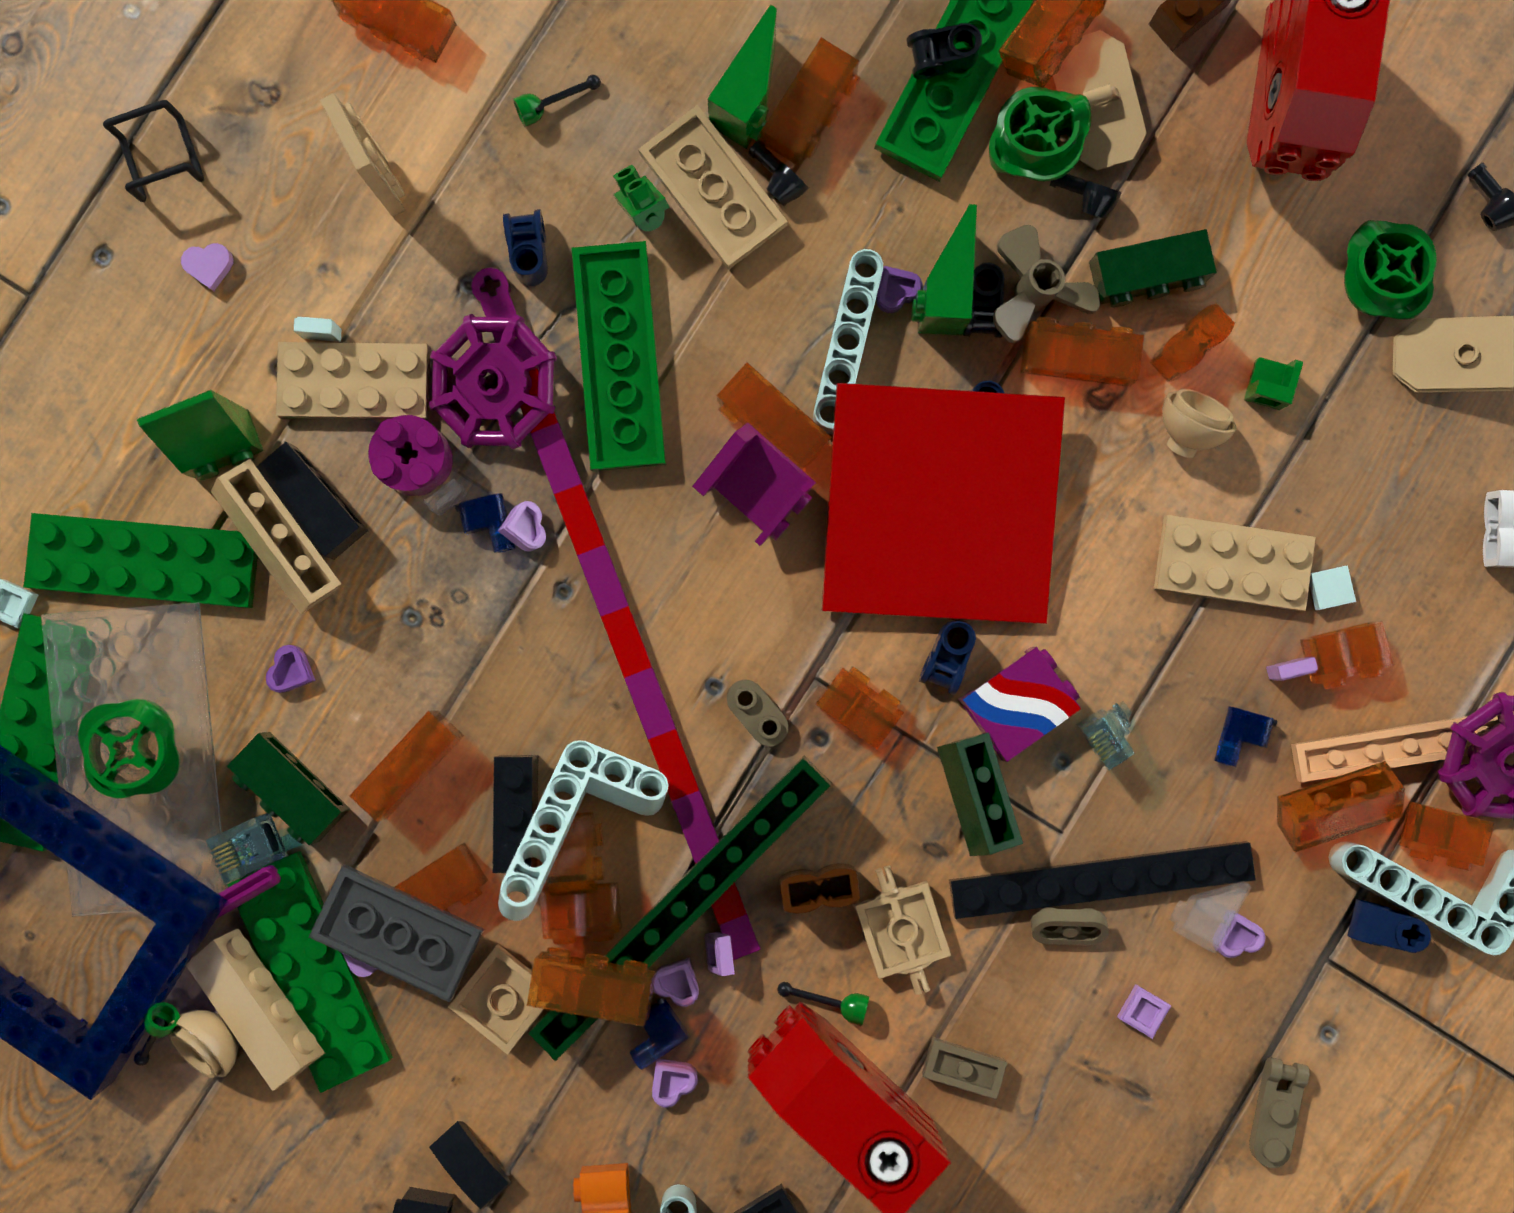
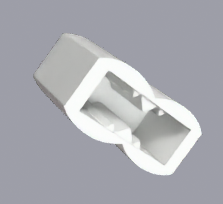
[1483,490,1514,568]

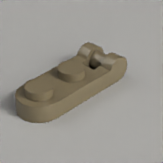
[1249,1057,1309,1168]

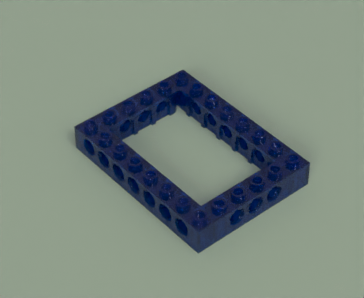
[0,746,228,1100]

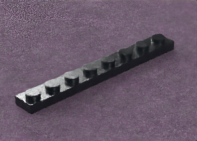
[949,841,1256,919]

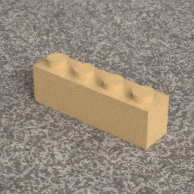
[210,459,341,615]
[186,929,325,1091]

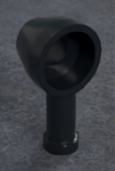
[748,140,809,206]
[1467,162,1514,231]
[1050,174,1122,219]

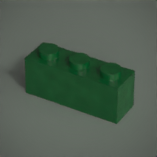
[1089,229,1217,307]
[227,732,350,846]
[937,732,1023,856]

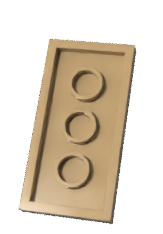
[320,93,405,217]
[638,105,788,270]
[276,342,430,420]
[1154,515,1316,612]

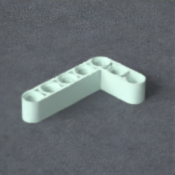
[813,249,883,435]
[498,740,668,921]
[1328,841,1514,955]

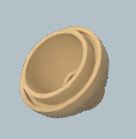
[1162,389,1237,458]
[168,1010,238,1078]

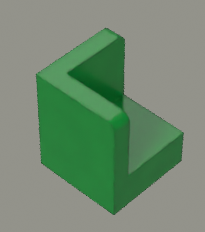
[1244,357,1303,410]

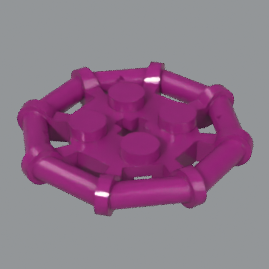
[429,314,557,449]
[1438,692,1514,820]

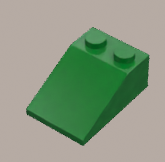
[707,4,777,149]
[912,204,977,336]
[137,390,264,480]

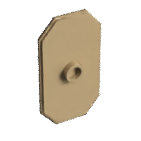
[1051,30,1147,171]
[1392,316,1514,393]

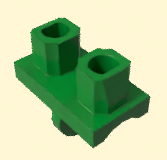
[613,165,670,231]

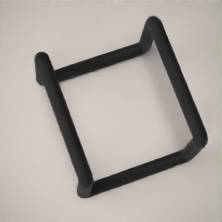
[103,100,204,202]

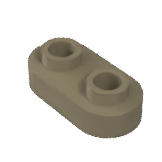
[727,680,788,746]
[1031,907,1109,945]

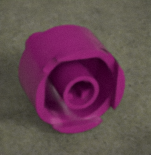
[368,415,453,496]

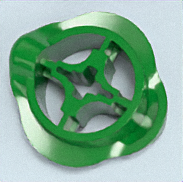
[989,87,1091,182]
[1344,220,1437,319]
[78,699,180,798]

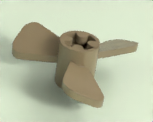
[993,225,1100,343]

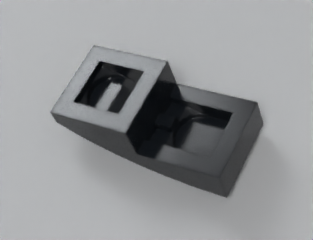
[429,1121,512,1209]

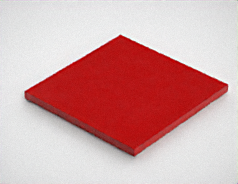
[821,383,1065,624]

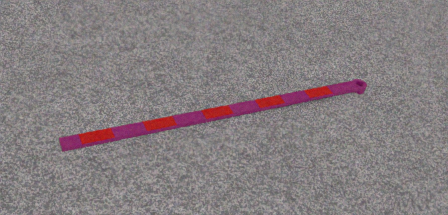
[471,267,761,960]

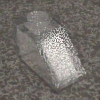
[1170,881,1252,954]

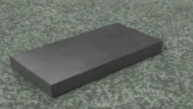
[309,865,484,1002]

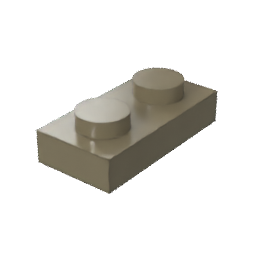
[922,1037,1007,1100]

